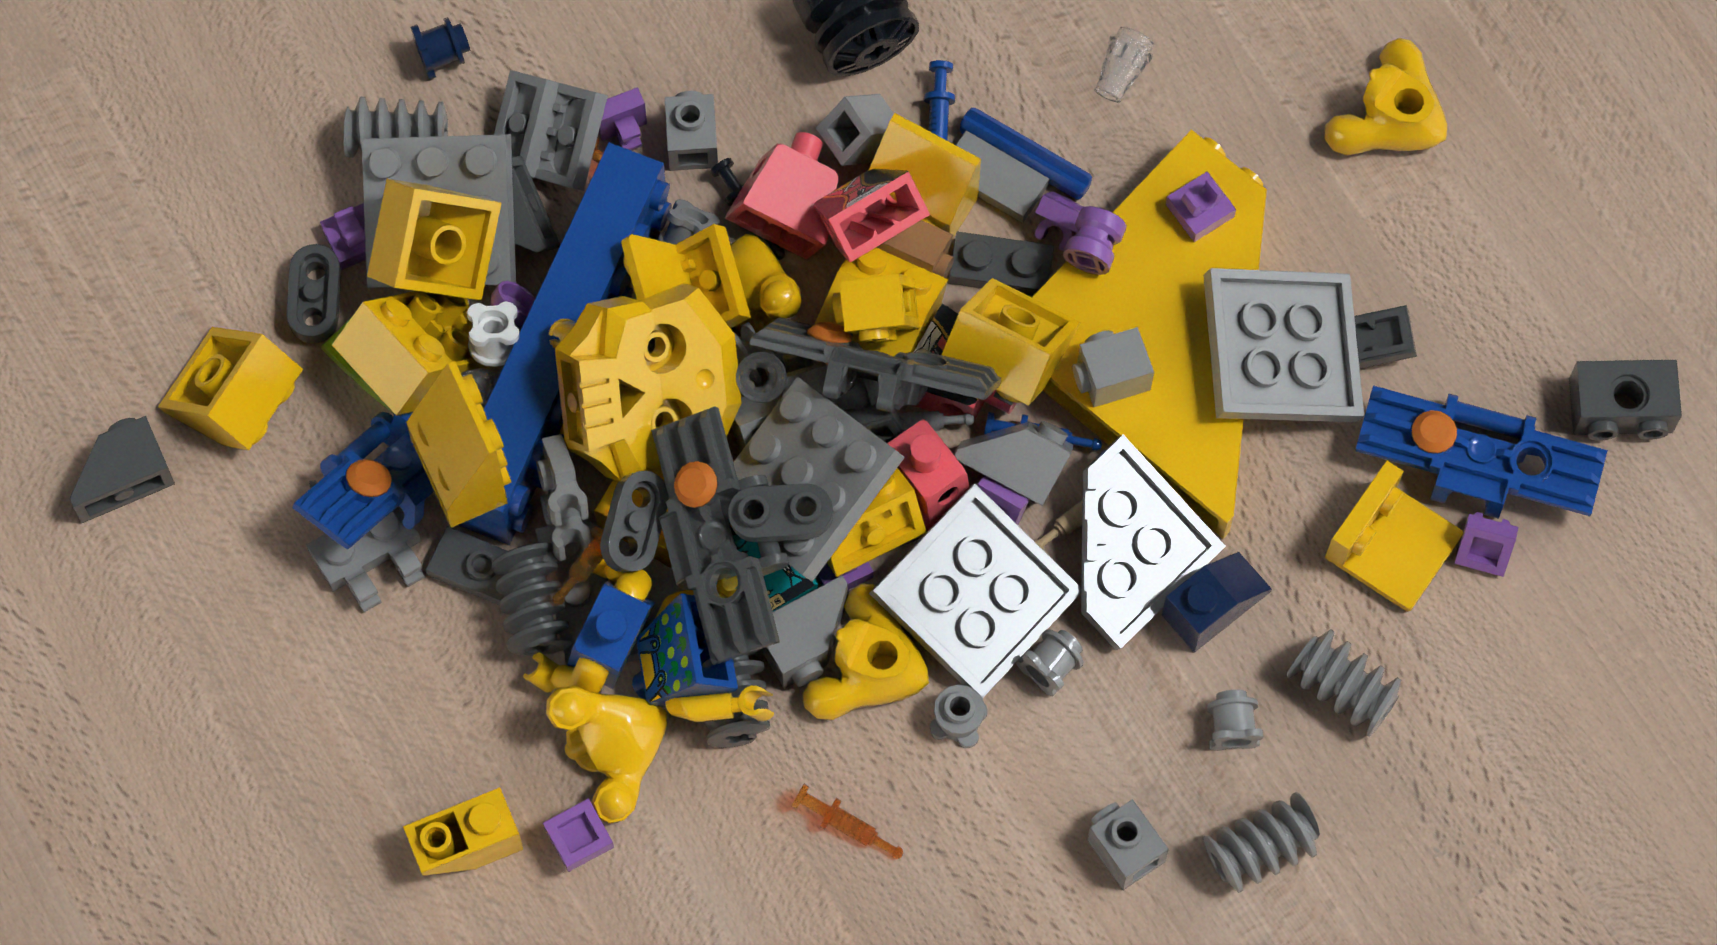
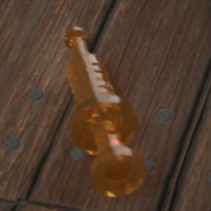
[552,526,621,605]
[791,784,903,859]

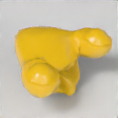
[1325,38,1447,155]
[731,234,802,333]
[802,584,929,720]
[546,686,667,824]

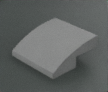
[494,70,608,191]

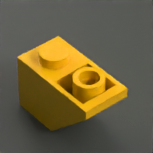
[403,787,524,876]

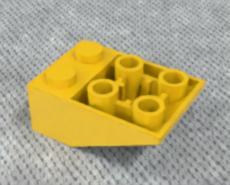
[332,291,494,416]
[406,360,512,528]

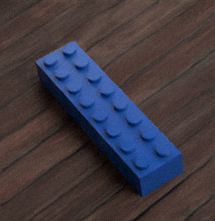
[459,142,672,545]

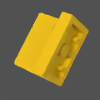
[1325,460,1463,612]
[827,468,927,577]

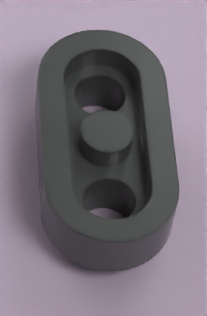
[287,244,341,343]
[600,471,669,573]
[728,484,833,542]

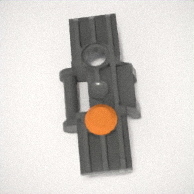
[749,317,1002,412]
[651,406,789,665]

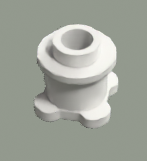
[467,301,519,367]

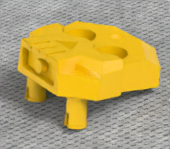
[549,283,742,481]

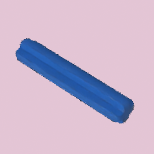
[960,108,1092,199]

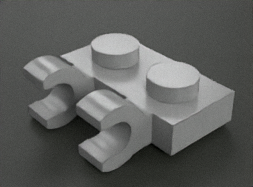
[536,434,592,561]
[306,506,425,612]

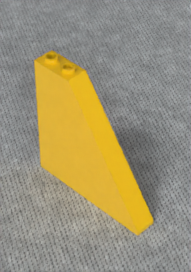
[1032,129,1267,539]

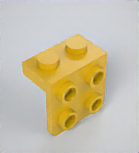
[621,224,751,328]

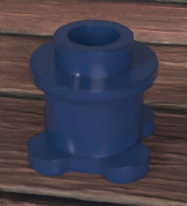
[410,17,471,80]

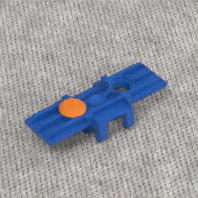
[1355,385,1608,519]
[293,403,486,550]

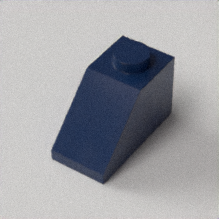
[1162,552,1272,653]

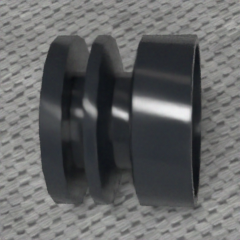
[793,0,919,76]

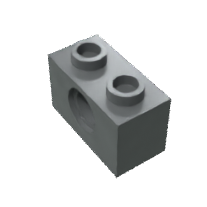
[1569,360,1682,440]

